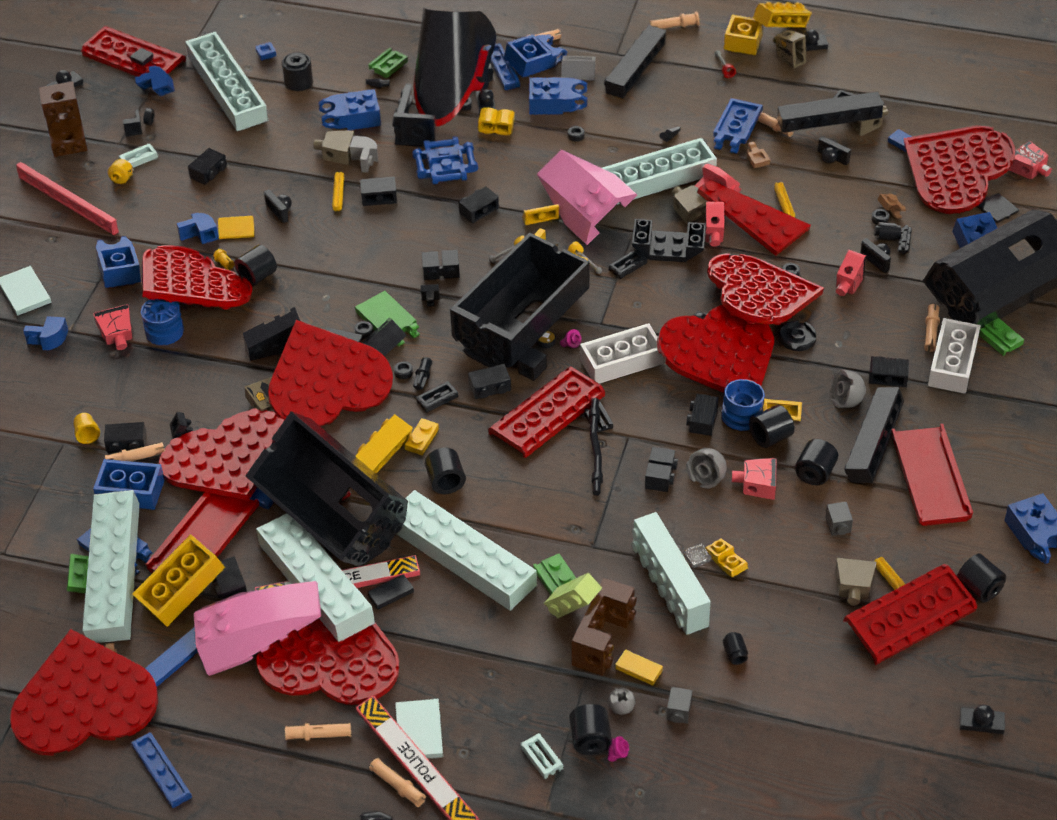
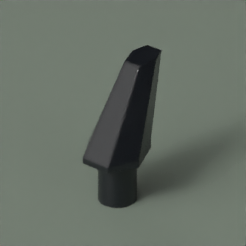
[365,79,390,89]
[660,126,681,142]

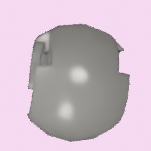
[608,688,635,715]

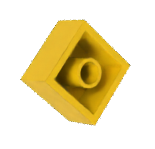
[724,15,763,55]

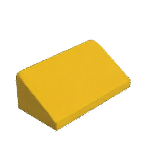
[522,204,559,225]
[218,216,255,239]
[763,399,802,421]

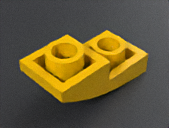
[705,539,748,578]

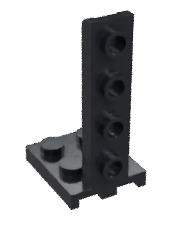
[392,84,436,147]

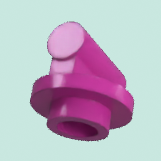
[560,329,582,348]
[608,736,629,761]

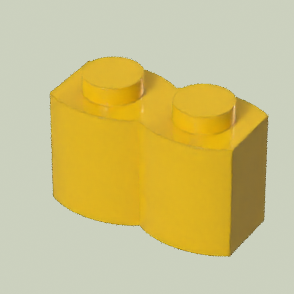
[478,108,514,135]

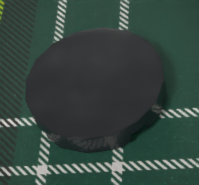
[779,321,816,351]

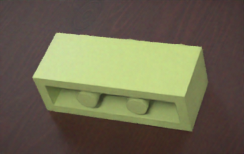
[544,573,602,618]

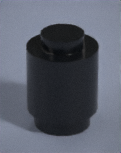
[874,222,901,241]
[722,632,748,665]

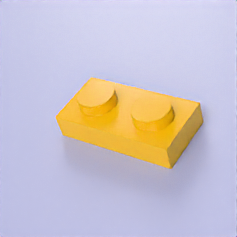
[405,418,439,456]

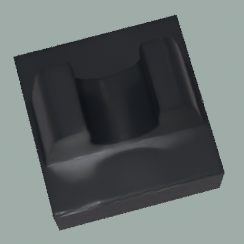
[420,284,440,307]
[170,412,193,439]

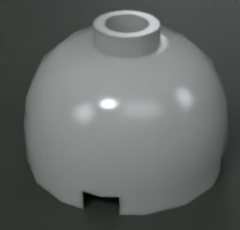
[830,370,866,408]
[686,448,727,489]

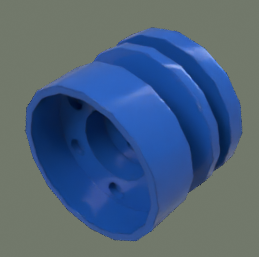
[141,299,184,345]
[721,379,765,431]

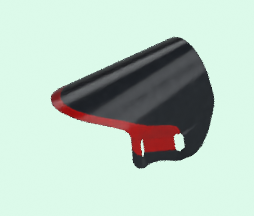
[413,7,496,127]

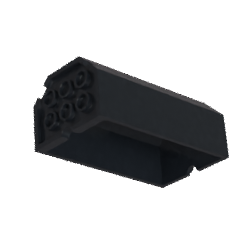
[922,209,1057,329]
[450,233,590,368]
[245,411,408,566]

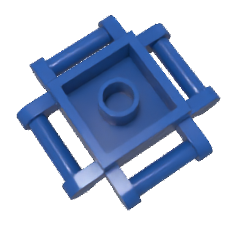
[412,136,478,185]

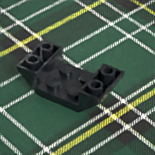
[632,219,706,262]

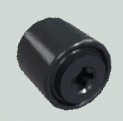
[282,52,313,91]
[234,244,277,287]
[749,404,795,448]
[795,439,839,486]
[424,447,466,494]
[957,553,1007,603]
[569,704,612,755]

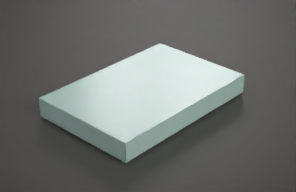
[0,266,51,316]
[396,699,443,759]

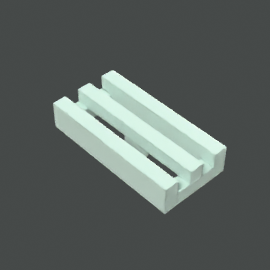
[119,143,158,168]
[521,733,563,779]

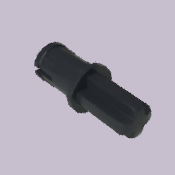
[413,357,433,391]

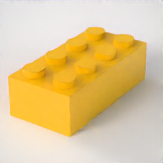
[132,534,225,627]

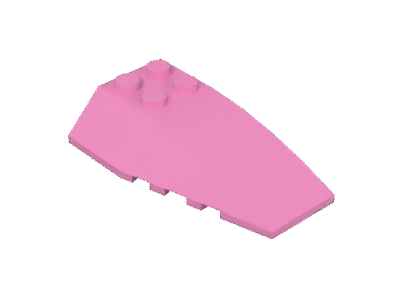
[537,150,637,245]
[194,581,321,676]

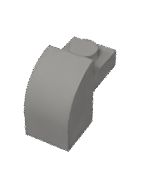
[350,136,378,173]

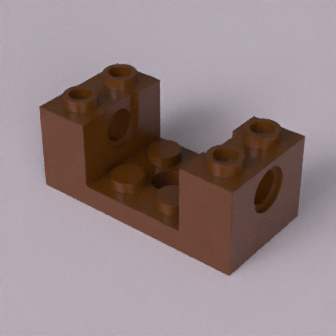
[39,81,88,157]
[572,578,637,676]

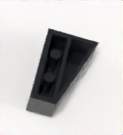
[243,307,300,361]

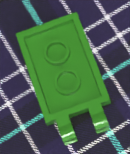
[355,291,420,347]

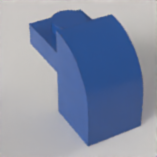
[135,66,175,96]
[176,213,219,244]
[24,316,68,350]

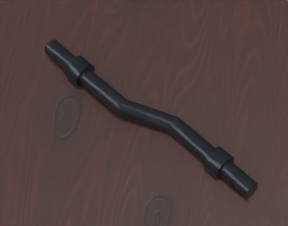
[589,398,603,496]

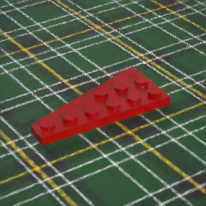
[697,180,811,256]

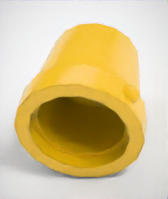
[73,413,100,444]

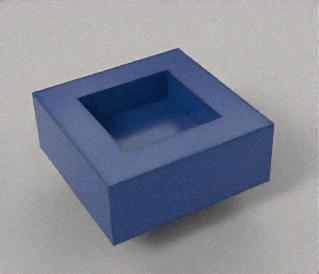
[255,42,276,61]

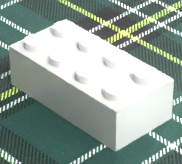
[928,318,981,394]
[580,323,664,384]

